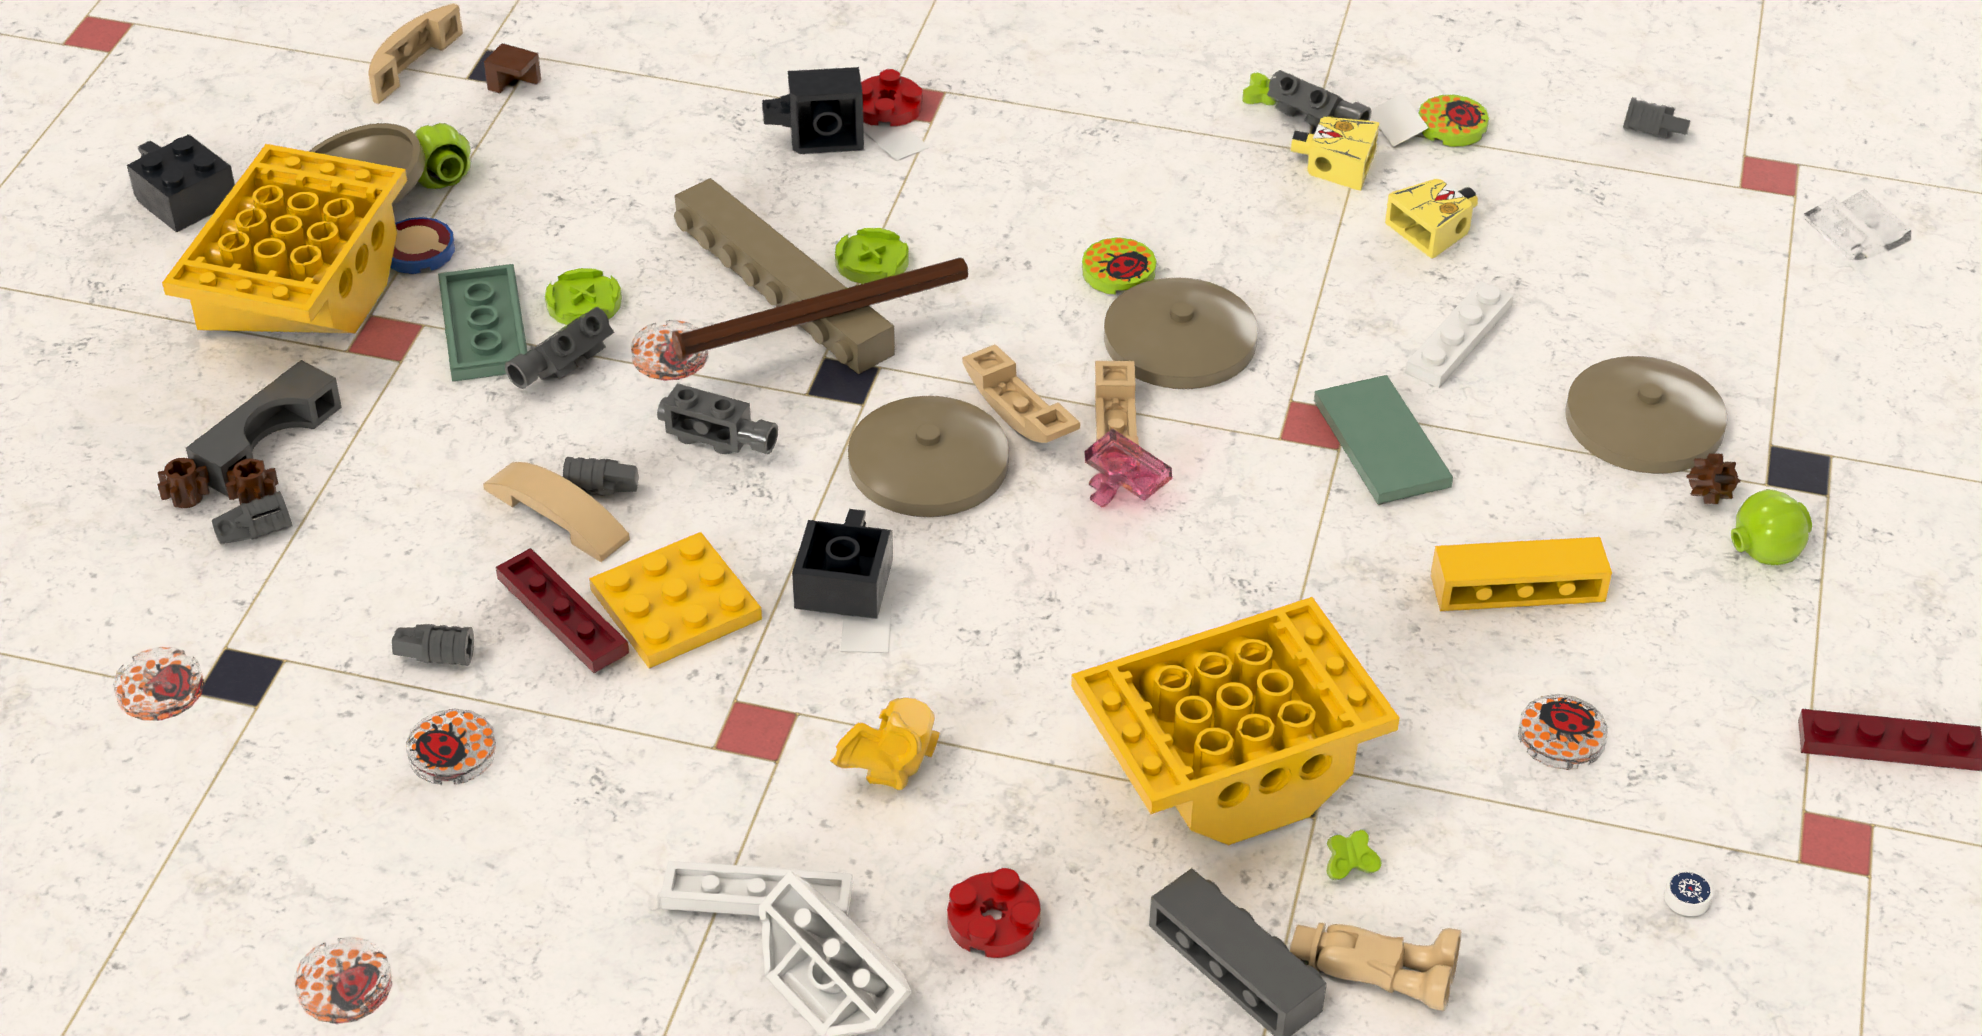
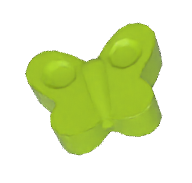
[1242,72,1276,105]
[1326,830,1382,880]

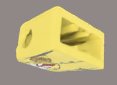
[1291,117,1380,191]
[1385,179,1478,259]

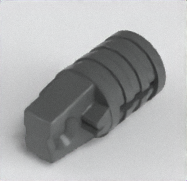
[1623,97,1691,139]
[563,457,639,495]
[212,491,292,544]
[391,624,474,666]

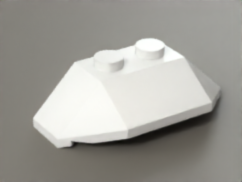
[759,870,912,1036]

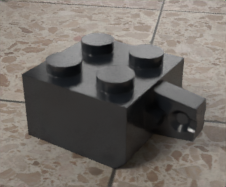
[762,67,864,154]
[127,134,235,233]
[792,509,893,619]

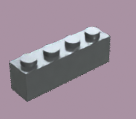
[1149,868,1327,1036]

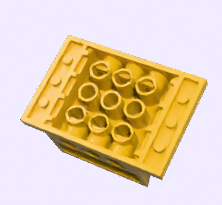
[162,144,407,333]
[1071,597,1400,845]

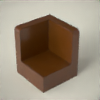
[484,43,541,94]

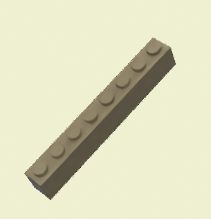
[674,178,895,374]

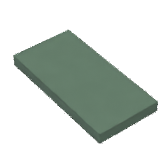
[438,264,527,382]
[1314,375,1453,504]

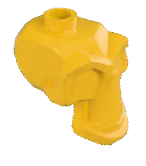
[830,697,940,790]

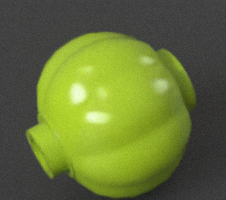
[414,123,471,189]
[1731,489,1812,565]

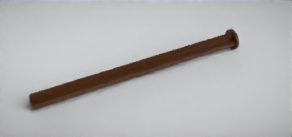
[672,257,969,362]

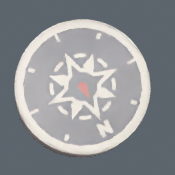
[1664,870,1714,916]

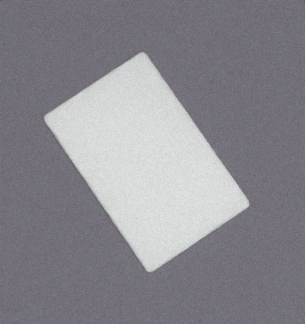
[1371,93,1428,147]
[864,122,929,161]
[841,598,892,653]

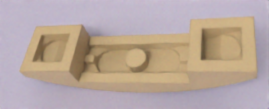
[368,3,463,104]
[962,344,1080,443]
[1095,361,1140,469]
[483,462,630,562]

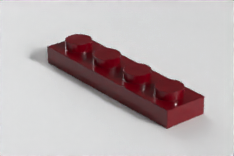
[496,548,629,673]
[1798,709,1982,771]

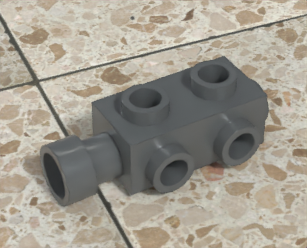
[1267,70,1371,128]
[505,307,615,389]
[657,383,778,454]

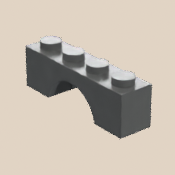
[186,360,342,497]

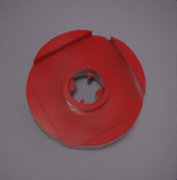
[861,69,922,127]
[947,868,1041,958]

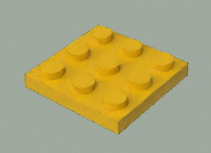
[589,532,762,669]

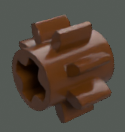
[1686,453,1740,504]
[157,458,210,508]
[225,459,279,504]

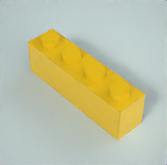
[1430,537,1612,611]

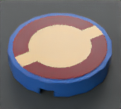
[390,217,455,274]

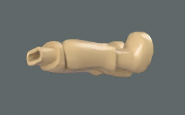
[1290,922,1462,1011]

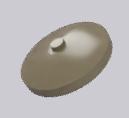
[309,123,426,206]
[1104,277,1258,389]
[1565,356,1727,474]
[848,396,1009,517]

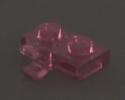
[1084,428,1173,507]

